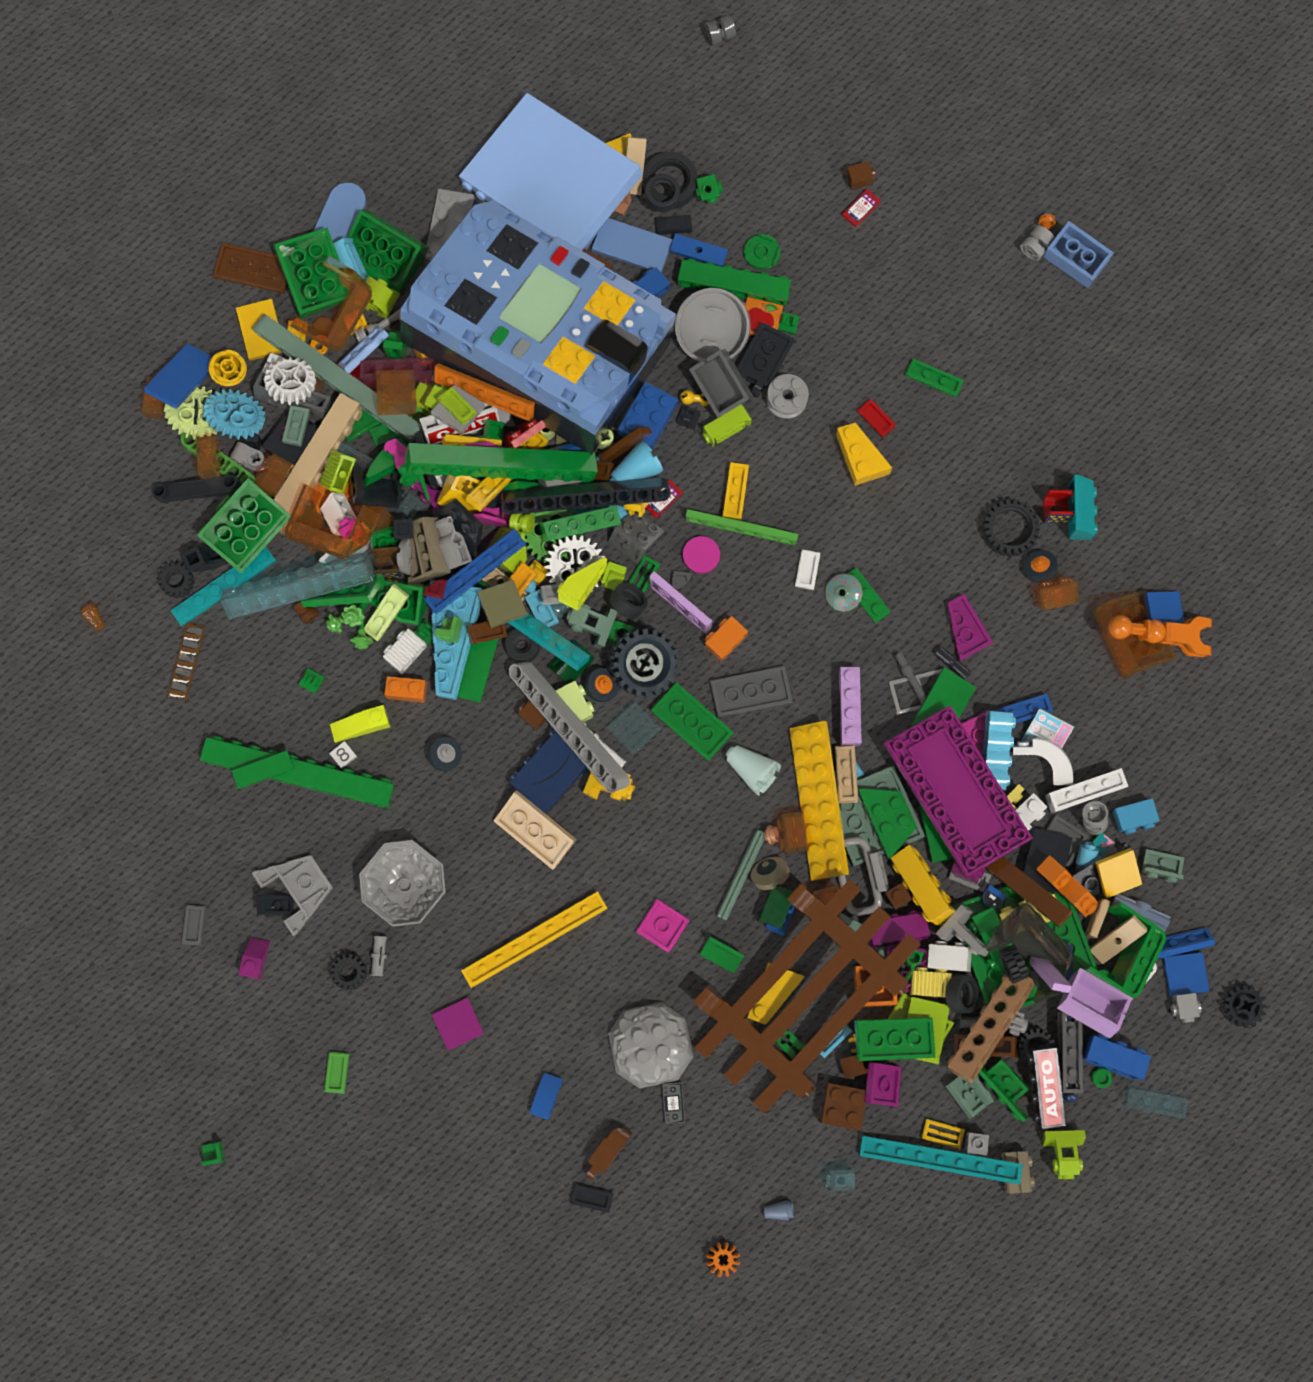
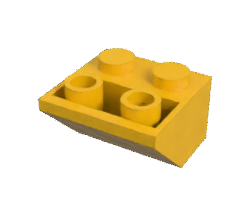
[437,475,482,514]

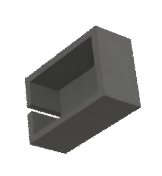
[689,349,754,418]

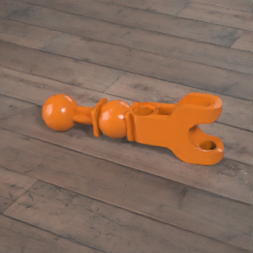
[1108,615,1212,657]

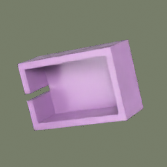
[1057,968,1132,1038]

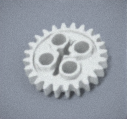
[544,535,605,592]

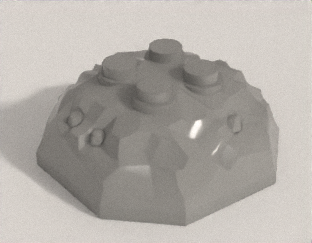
[359,840,446,927]
[608,1002,693,1088]

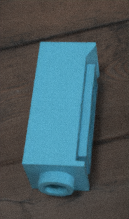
[334,238,368,289]

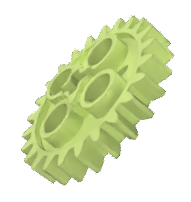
[164,386,217,440]

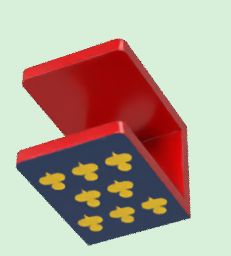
[1043,490,1074,523]

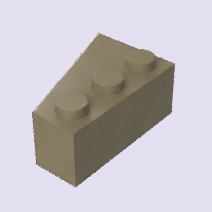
[408,517,451,583]

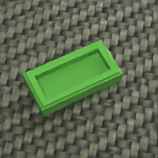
[324,1052,349,1094]

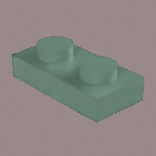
[282,406,310,447]

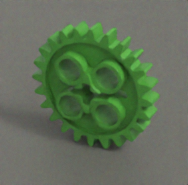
[523,510,583,564]

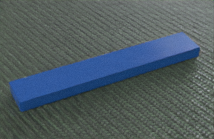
[424,528,527,614]

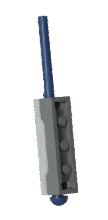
[1058,944,1083,1103]

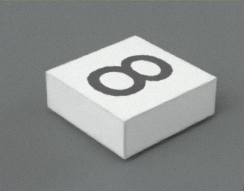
[329,741,357,769]

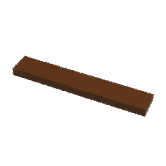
[985,857,1073,927]

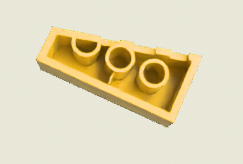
[891,845,956,927]

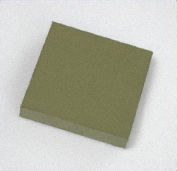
[477,580,527,628]

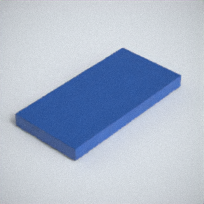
[144,343,212,409]

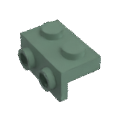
[1140,849,1184,883]
[945,1076,994,1119]

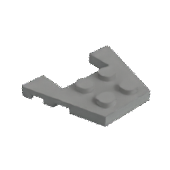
[252,855,333,936]

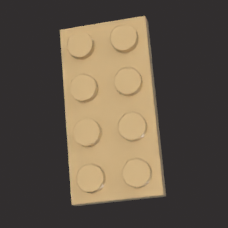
[494,791,577,870]

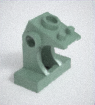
[567,604,617,648]

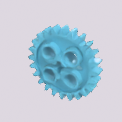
[203,389,266,440]

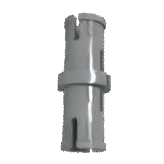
[371,936,387,976]

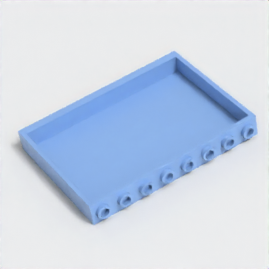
[459,93,643,251]

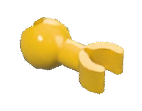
[680,390,709,406]

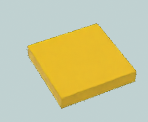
[1095,848,1142,898]

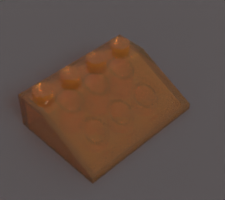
[1092,590,1177,679]

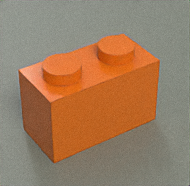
[705,616,748,662]
[385,676,427,703]

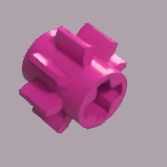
[338,516,362,541]

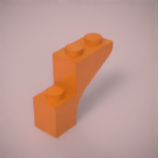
[1036,855,1099,917]

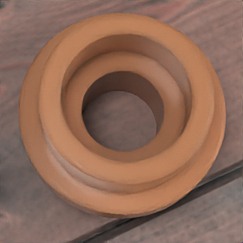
[764,825,779,845]

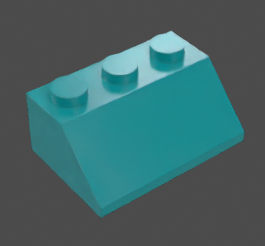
[1068,475,1098,540]

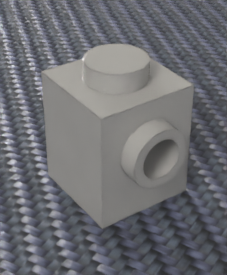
[1171,993,1201,1023]

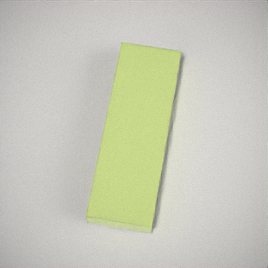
[364,584,409,641]

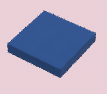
[1143,591,1184,624]
[1163,952,1209,997]

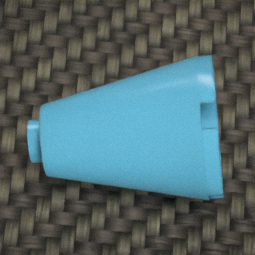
[609,441,663,482]

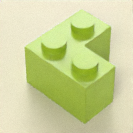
[410,382,448,415]

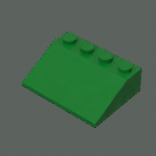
[347,210,429,294]
[274,227,353,320]
[197,477,292,573]

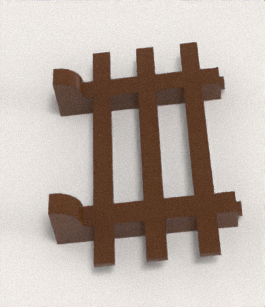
[693,879,921,1114]

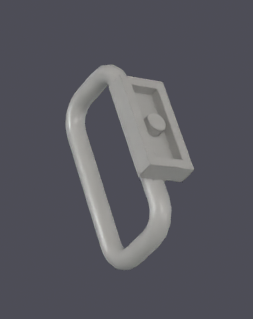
[838,837,890,916]

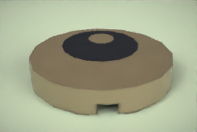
[751,857,790,890]

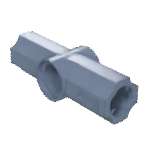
[1110,894,1171,932]

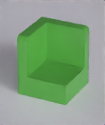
[434,616,463,643]

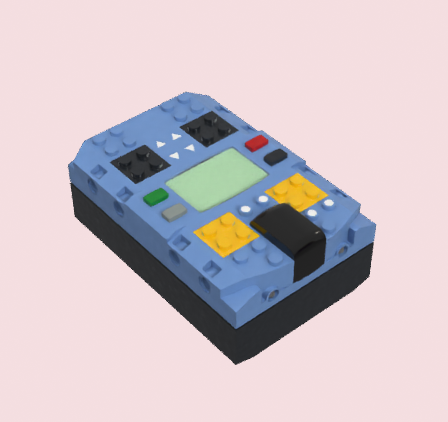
[401,201,676,455]

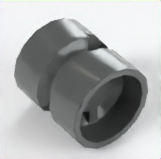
[704,14,736,45]

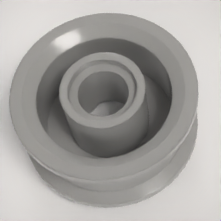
[766,374,809,418]

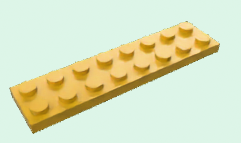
[790,721,849,881]

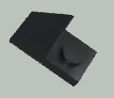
[256,895,294,917]

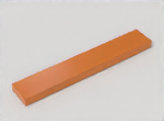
[434,363,535,421]

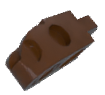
[586,1127,632,1180]

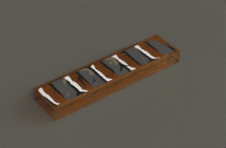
[167,623,206,701]

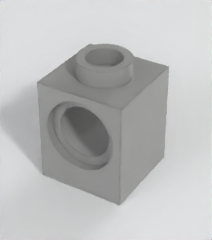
[964,1133,989,1155]

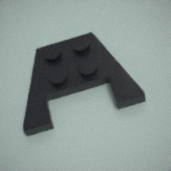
[429,499,483,568]

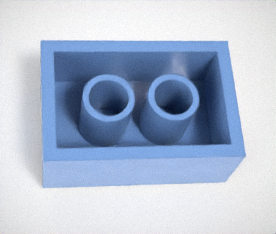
[1044,221,1114,289]

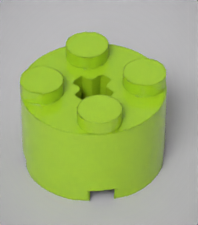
[355,276,400,318]

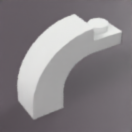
[1013,737,1073,785]

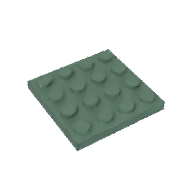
[837,766,925,867]

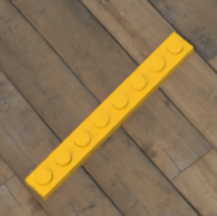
[462,891,607,988]

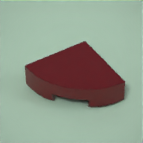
[423,580,448,600]

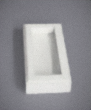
[795,549,820,590]

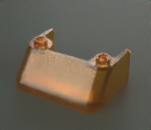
[290,256,373,351]
[285,484,380,559]

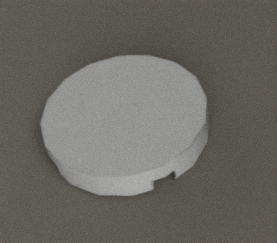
[396,539,412,575]

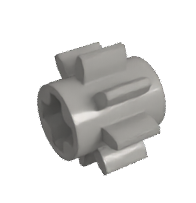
[1008,1012,1028,1036]

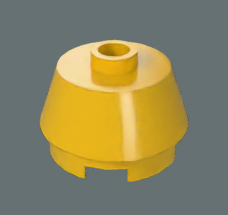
[209,350,247,386]

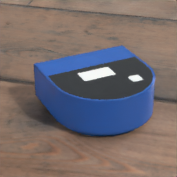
[982,885,1006,908]

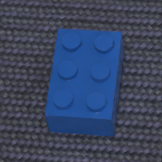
[618,382,678,452]
[1083,1034,1151,1080]

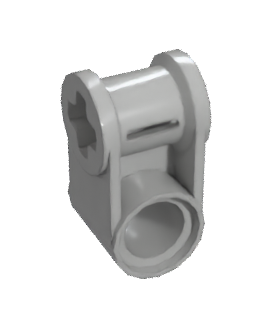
[229,442,267,472]

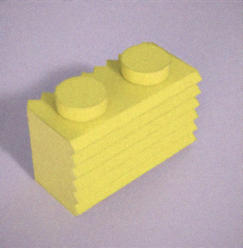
[910,967,952,998]

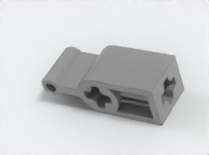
[435,516,472,570]

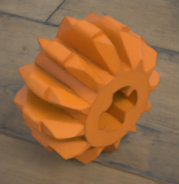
[706,1242,740,1277]

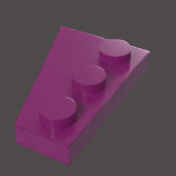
[947,594,993,662]

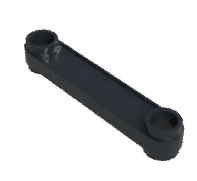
[152,475,242,503]

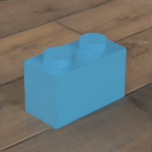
[1112,799,1160,835]

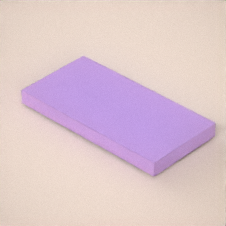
[650,572,712,634]

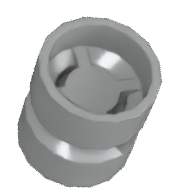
[1020,225,1055,261]
[1082,801,1108,835]

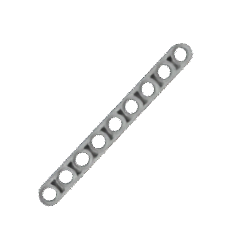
[509,661,630,793]

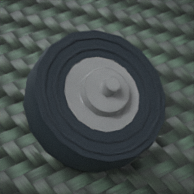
[427,737,462,772]

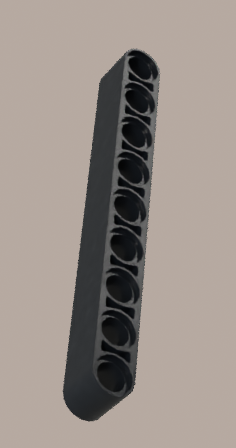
[500,477,671,514]

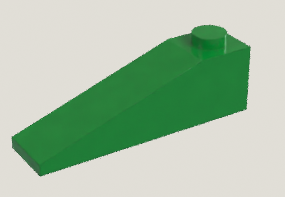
[351,574,430,625]

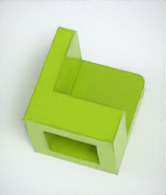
[601,562,627,591]

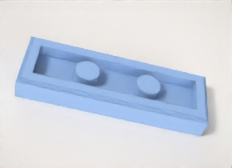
[338,326,389,373]

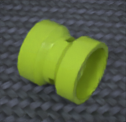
[509,513,535,533]

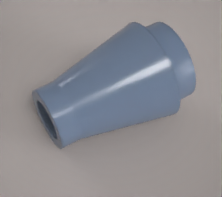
[764,1200,794,1220]

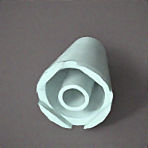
[726,745,781,795]

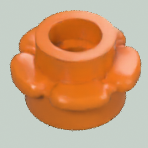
[1038,214,1056,230]

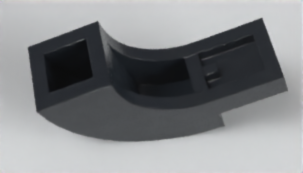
[181,546,229,572]

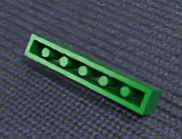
[678,259,791,307]

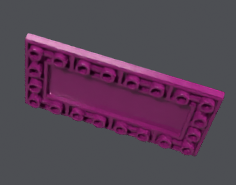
[884,705,1033,878]

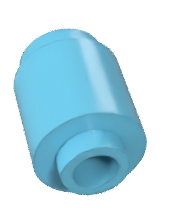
[1075,842,1099,869]

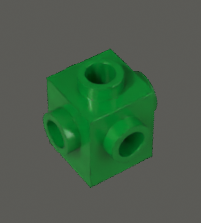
[696,174,723,204]

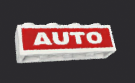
[420,403,500,444]

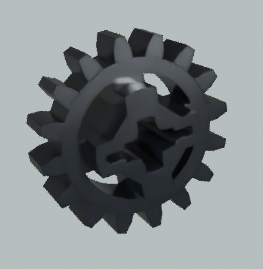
[1222,985,1267,1028]

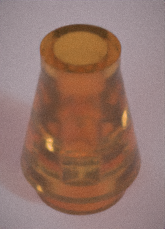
[80,603,106,633]

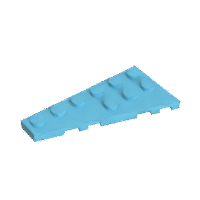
[430,580,483,700]

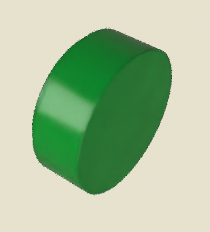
[1091,1068,1112,1088]

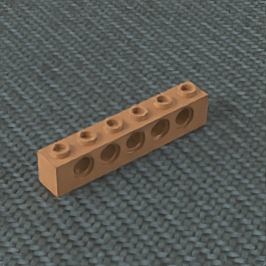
[948,973,1035,1084]

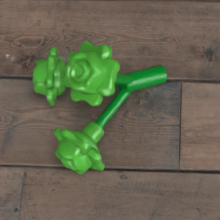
[326,603,373,649]

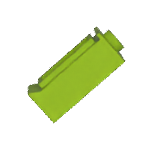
[702,404,752,447]

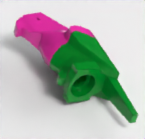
[384,439,430,502]

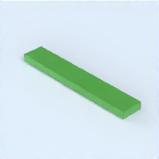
[686,509,798,545]

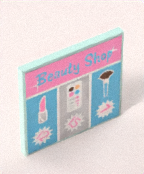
[1021,709,1074,748]

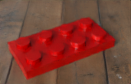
[502,419,547,448]

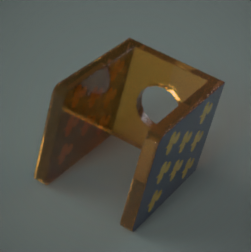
[373,547,402,579]

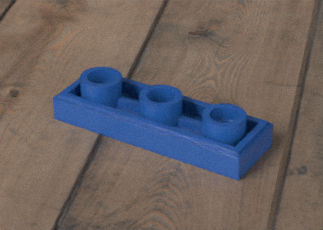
[670,233,728,267]

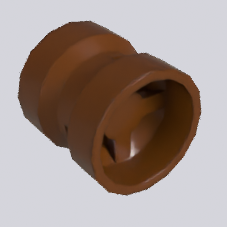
[293,601,320,624]

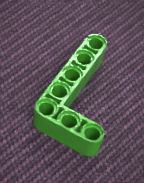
[181,433,260,512]

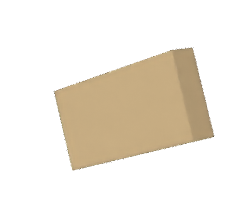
[1085,899,1110,939]

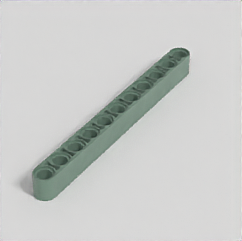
[252,314,423,443]

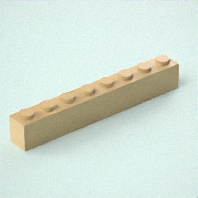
[274,393,363,535]

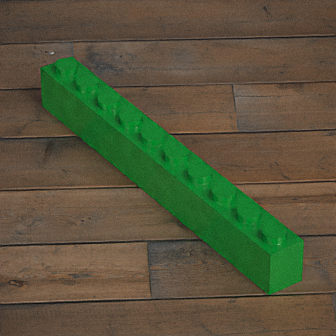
[405,443,598,483]
[200,736,395,809]

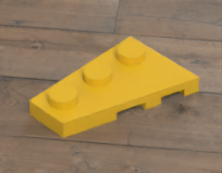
[747,962,804,1025]

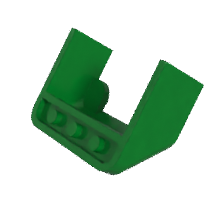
[1074,902,1166,998]

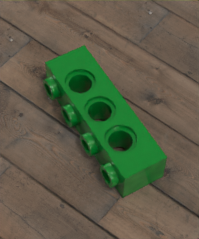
[539,506,621,541]

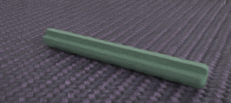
[717,830,765,920]

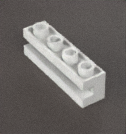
[1045,768,1129,814]

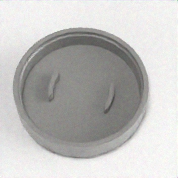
[675,288,751,362]

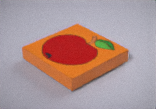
[745,297,783,337]

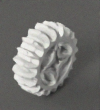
[264,356,316,405]

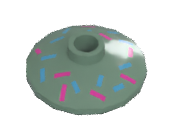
[825,574,863,612]

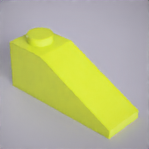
[557,557,607,611]
[330,705,391,743]

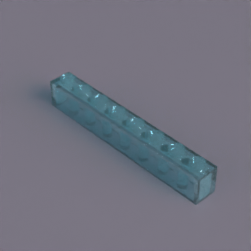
[220,552,375,619]

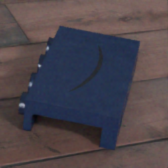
[510,729,587,814]

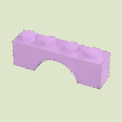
[839,667,862,747]

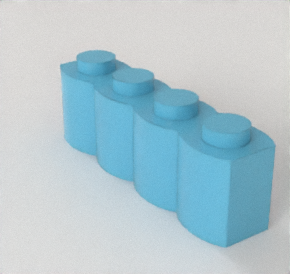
[982,711,1016,790]

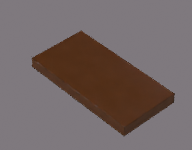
[212,242,287,294]

